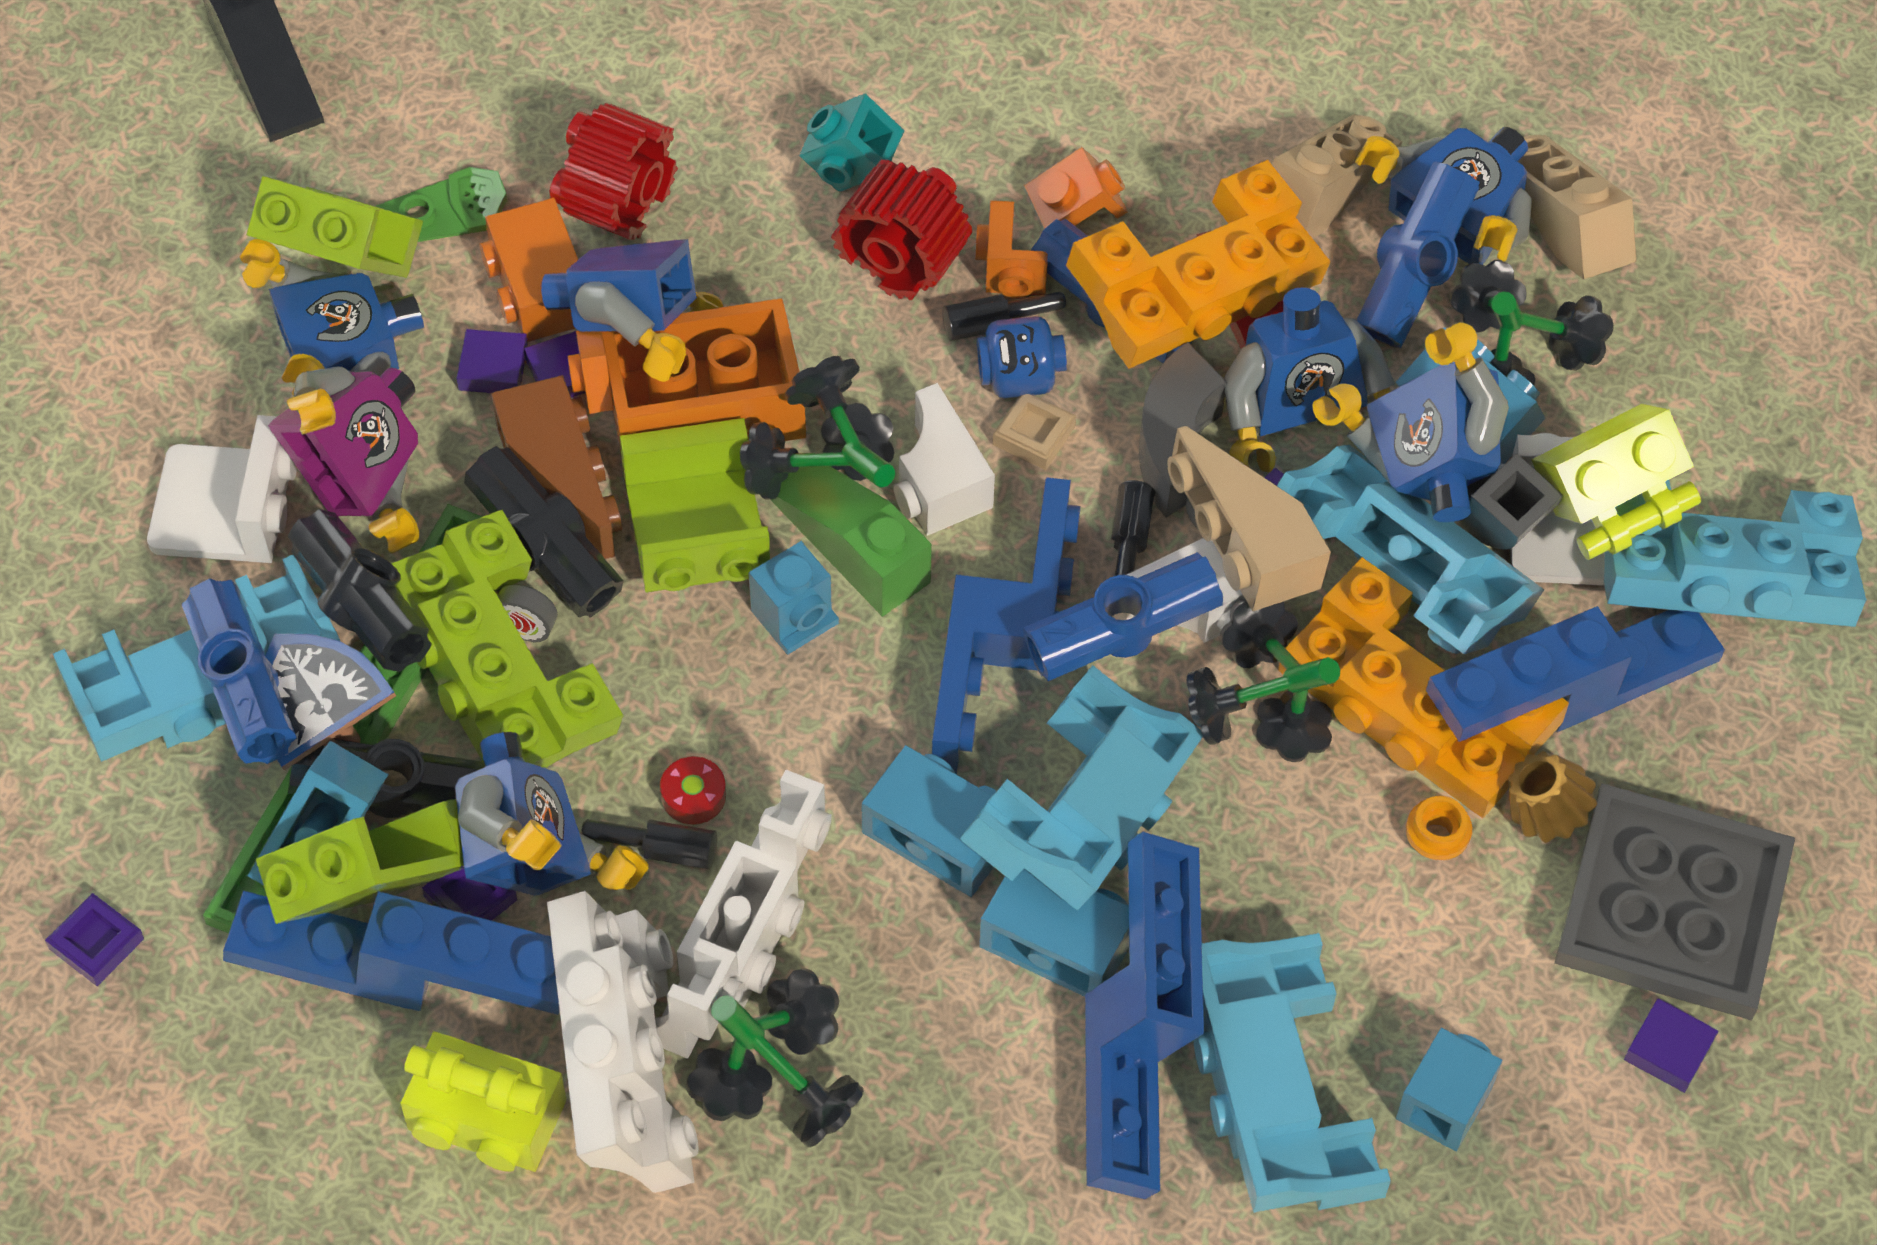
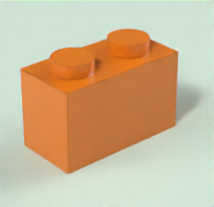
[479,198,578,342]

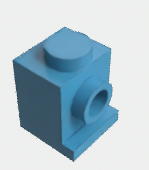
[749,541,839,655]

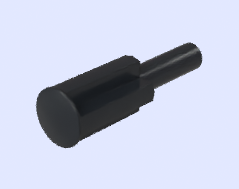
[942,291,1066,341]
[1111,480,1155,576]
[581,819,718,869]

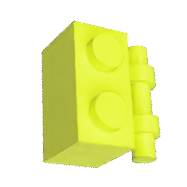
[1531,404,1701,560]
[400,1031,567,1172]

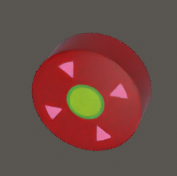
[660,756,726,825]

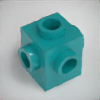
[799,93,905,192]

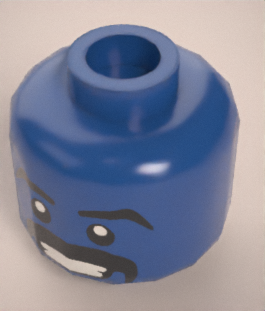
[977,316,1067,398]

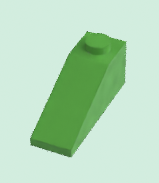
[771,466,932,617]

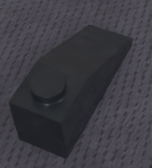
[203,0,325,143]

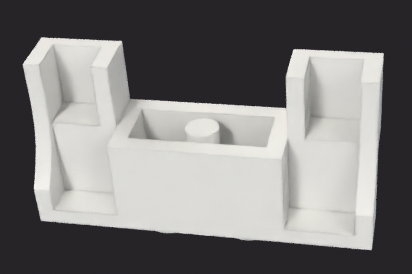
[655,770,832,1059]
[547,891,699,1193]

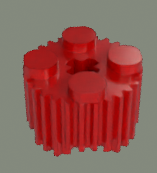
[549,103,678,240]
[831,159,973,300]

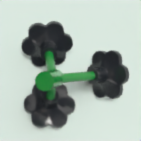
[1450,259,1614,386]
[740,356,895,500]
[1186,598,1340,762]
[686,968,864,1147]

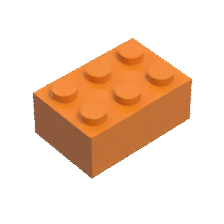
[601,298,807,457]

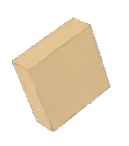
[993,394,1076,470]

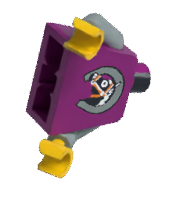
[268,366,419,554]

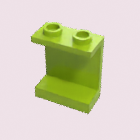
[246,176,423,278]
[620,418,770,593]
[256,799,464,924]

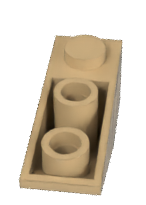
[1272,114,1402,238]
[1518,135,1636,280]
[1167,426,1331,611]

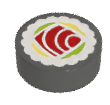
[497,585,558,643]

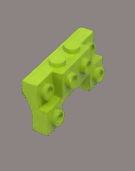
[391,510,624,768]

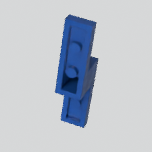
[932,477,1081,774]
[1426,606,1725,742]
[1085,831,1204,1200]
[223,891,560,1015]

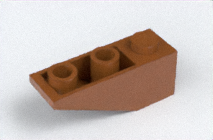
[491,375,622,559]

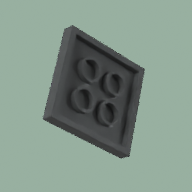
[1554,783,1795,1021]

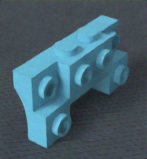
[1277,445,1544,654]
[1604,480,1866,627]
[53,554,341,762]
[960,665,1203,911]
[1193,933,1391,1213]

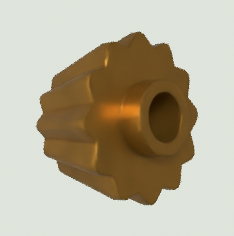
[1508,751,1597,843]

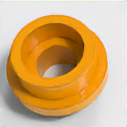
[1406,796,1473,860]

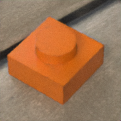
[568,331,614,414]

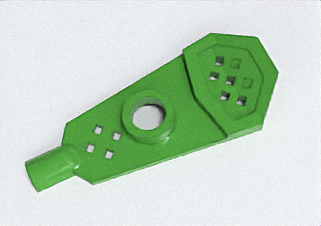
[376,167,507,242]

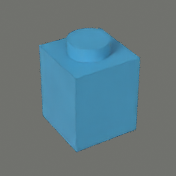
[1396,1027,1503,1152]

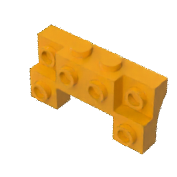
[1066,160,1331,369]
[1278,557,1569,818]

